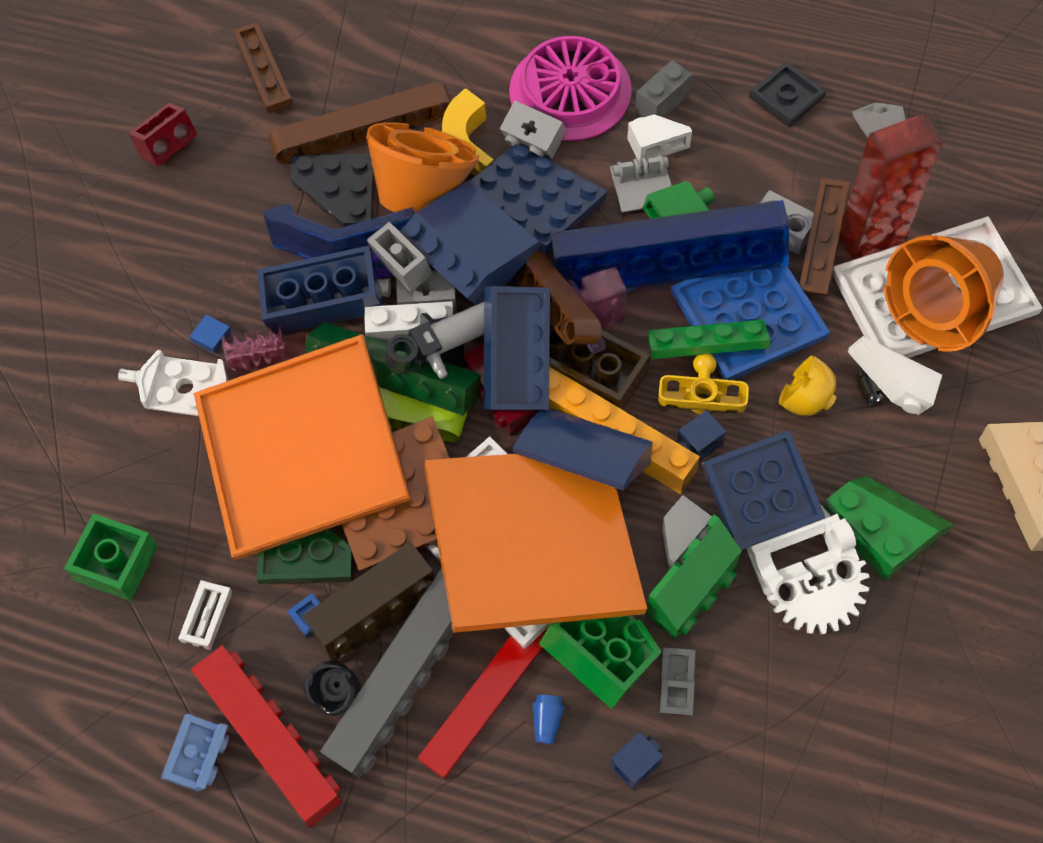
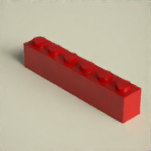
[190,645,342,828]

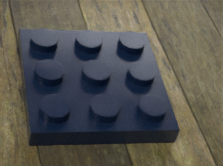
[701,430,826,550]

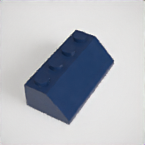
[257,246,383,336]

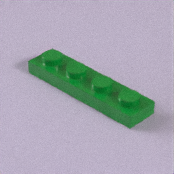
[647,319,770,359]

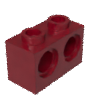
[128,102,197,166]

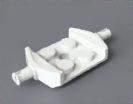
[118,350,229,416]

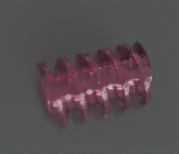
[222,325,286,372]

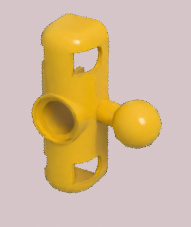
[658,354,749,414]

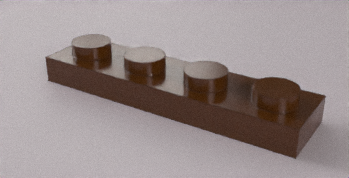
[233,22,293,113]
[800,178,851,296]

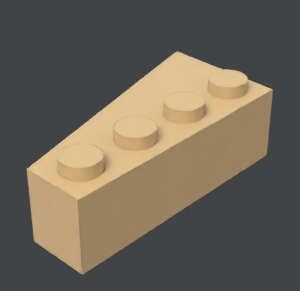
[979,422,1043,551]

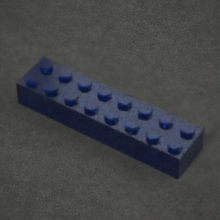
[551,200,790,295]

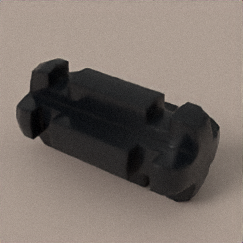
[856,371,884,406]

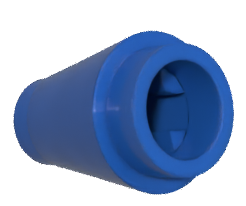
[533,695,565,744]

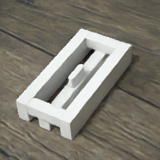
[178,580,232,650]

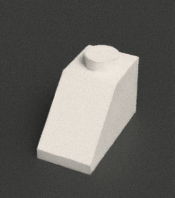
[627,114,692,161]

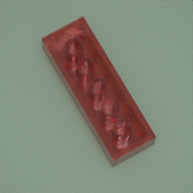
[840,114,943,260]

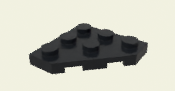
[291,154,374,229]

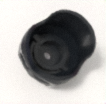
[303,661,360,716]

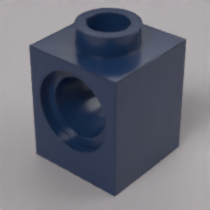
[676,410,726,462]
[610,732,663,791]

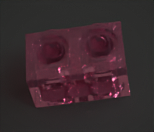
[579,267,626,328]

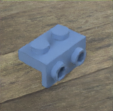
[161,714,229,792]

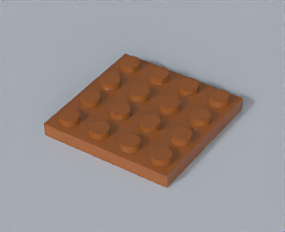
[342,416,449,574]

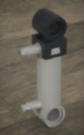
[385,302,484,379]

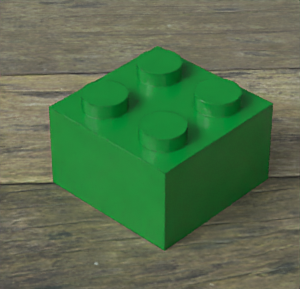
[64,513,158,602]

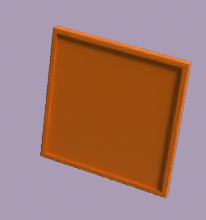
[193,334,411,560]
[424,454,647,633]

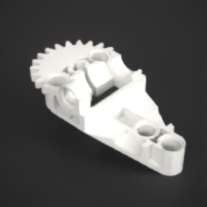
[746,506,869,634]

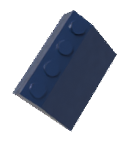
[400,180,541,305]

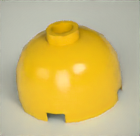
[779,356,836,417]

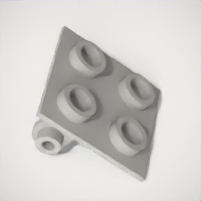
[610,155,671,213]

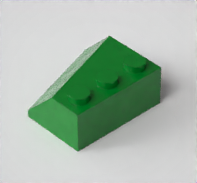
[823,476,954,581]
[646,514,742,640]
[539,615,662,709]

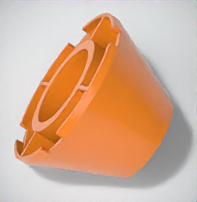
[366,123,479,217]
[884,235,1004,352]

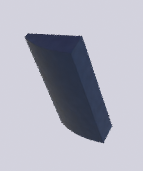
[484,286,550,410]
[513,408,653,491]

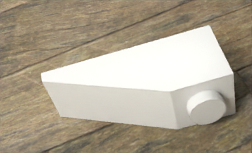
[848,336,942,415]

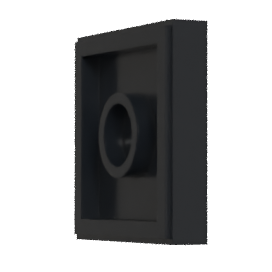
[749,62,826,128]

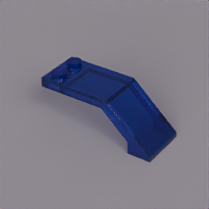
[262,203,415,259]

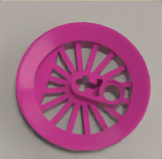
[509,36,632,141]

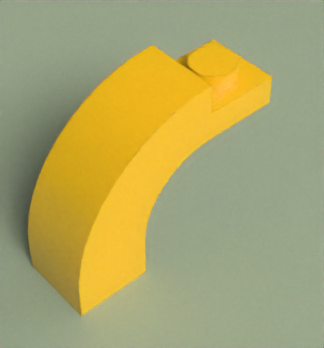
[442,88,494,176]

